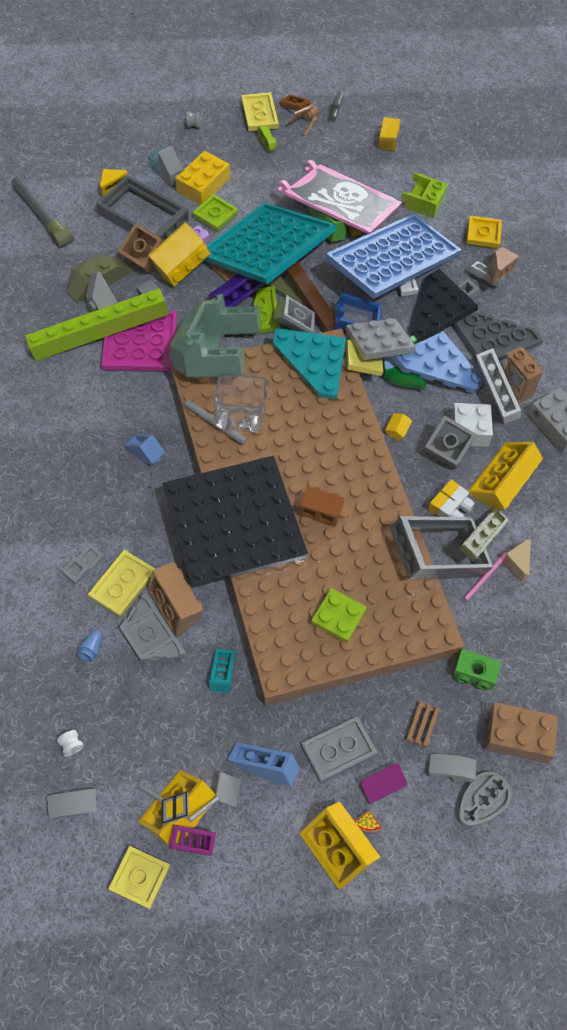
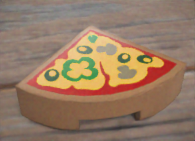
[355,810,383,833]

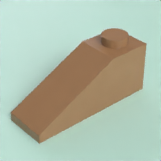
[489,247,519,285]

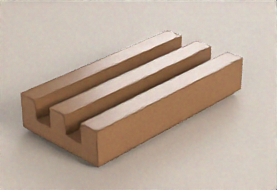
[406,701,440,748]

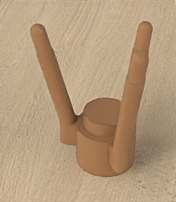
[288,104,318,136]

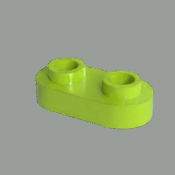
[258,125,277,153]

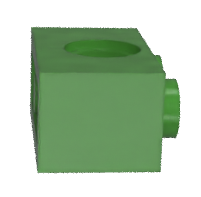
[452,649,502,691]

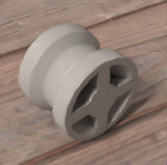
[187,112,200,128]

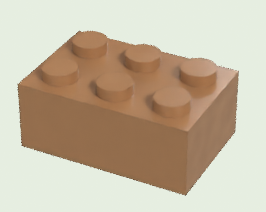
[485,702,558,763]

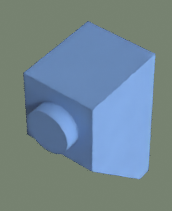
[123,434,165,464]

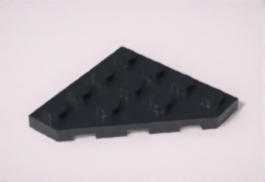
[410,269,478,342]

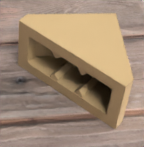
[503,539,531,583]

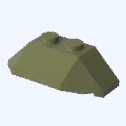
[67,253,133,303]

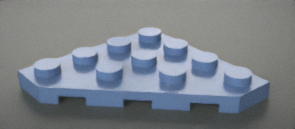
[392,332,486,393]

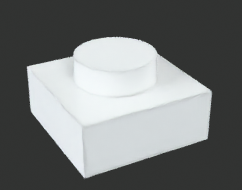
[398,278,418,296]

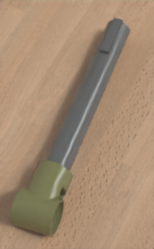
[11,176,74,248]

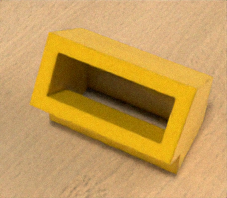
[385,413,412,441]

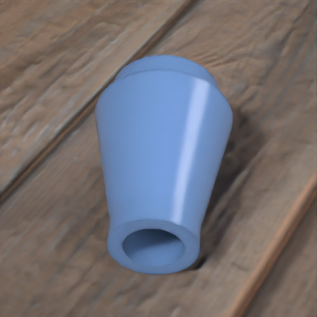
[77,630,103,662]

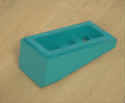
[209,649,236,693]

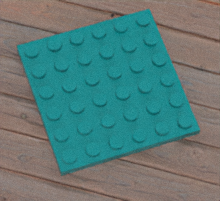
[204,202,336,284]

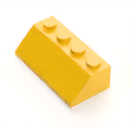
[468,442,543,510]

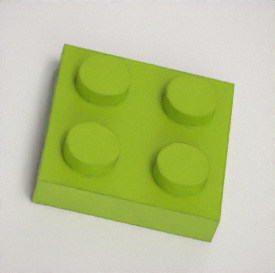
[193,194,238,232]
[311,588,367,643]

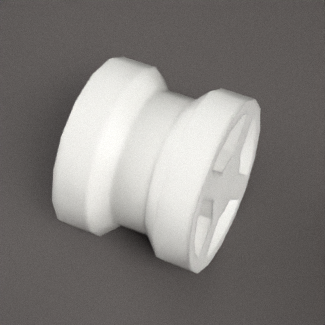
[57,730,84,757]

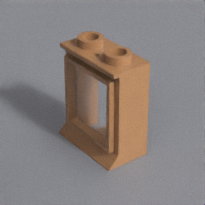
[503,346,543,404]

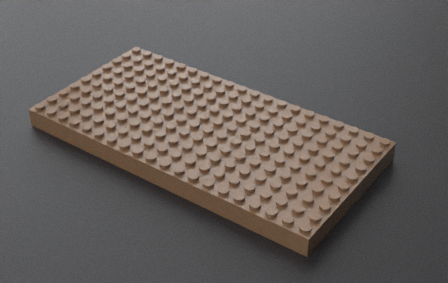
[171,329,464,706]

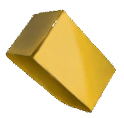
[379,117,400,151]

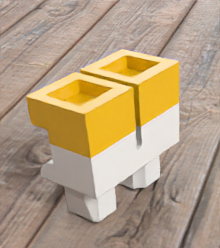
[427,479,475,517]

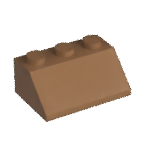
[148,562,203,638]

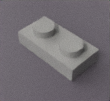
[468,261,506,287]

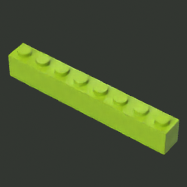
[25,288,169,361]

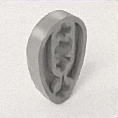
[458,772,511,827]

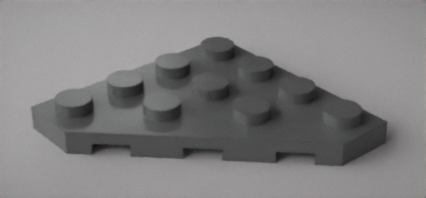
[453,312,543,361]

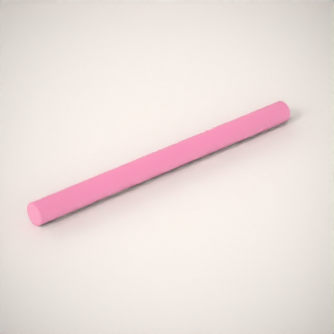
[463,552,507,601]

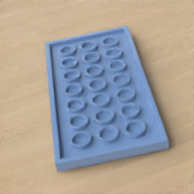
[325,214,461,299]

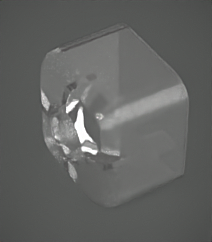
[214,374,269,433]

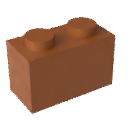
[299,486,345,526]

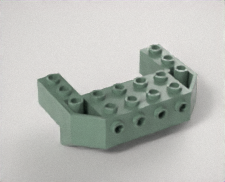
[170,294,262,378]

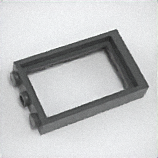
[96,175,189,241]
[390,516,493,579]

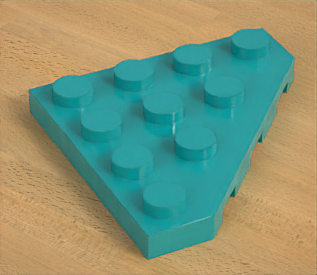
[273,328,346,400]

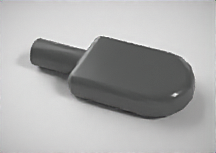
[330,92,344,121]

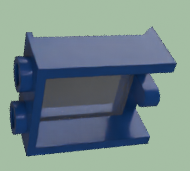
[333,293,382,332]

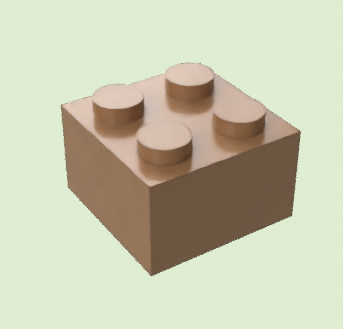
[118,223,164,273]

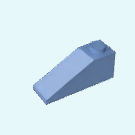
[228,742,300,787]

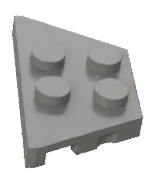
[120,592,186,662]

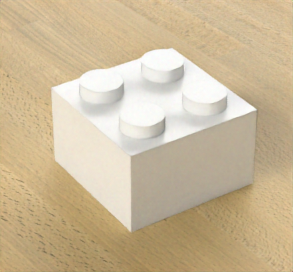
[451,403,493,447]

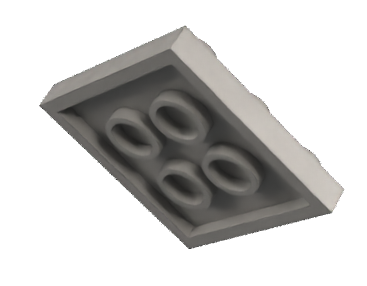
[346,318,416,360]

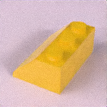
[148,222,210,287]
[138,770,215,851]
[299,801,380,890]

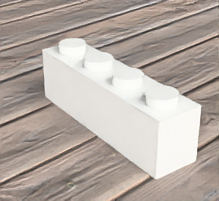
[476,348,521,424]

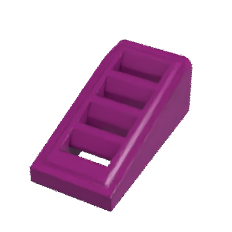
[168,825,216,856]

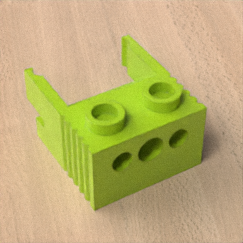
[401,172,448,218]

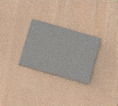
[301,716,378,783]

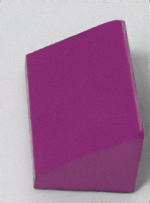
[359,763,407,805]

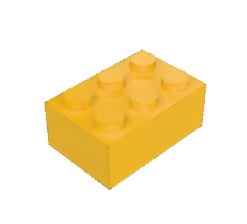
[175,150,230,205]

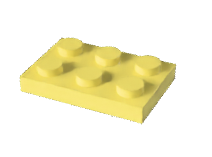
[241,92,279,131]
[88,550,155,618]

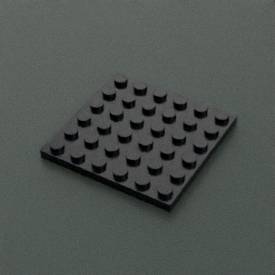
[162,455,308,588]

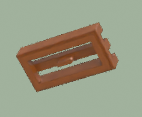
[279,94,311,111]

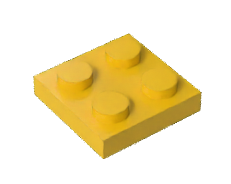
[466,216,502,248]

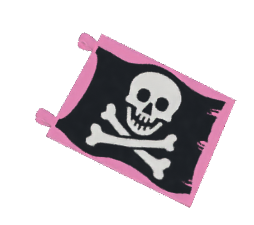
[278,160,402,234]

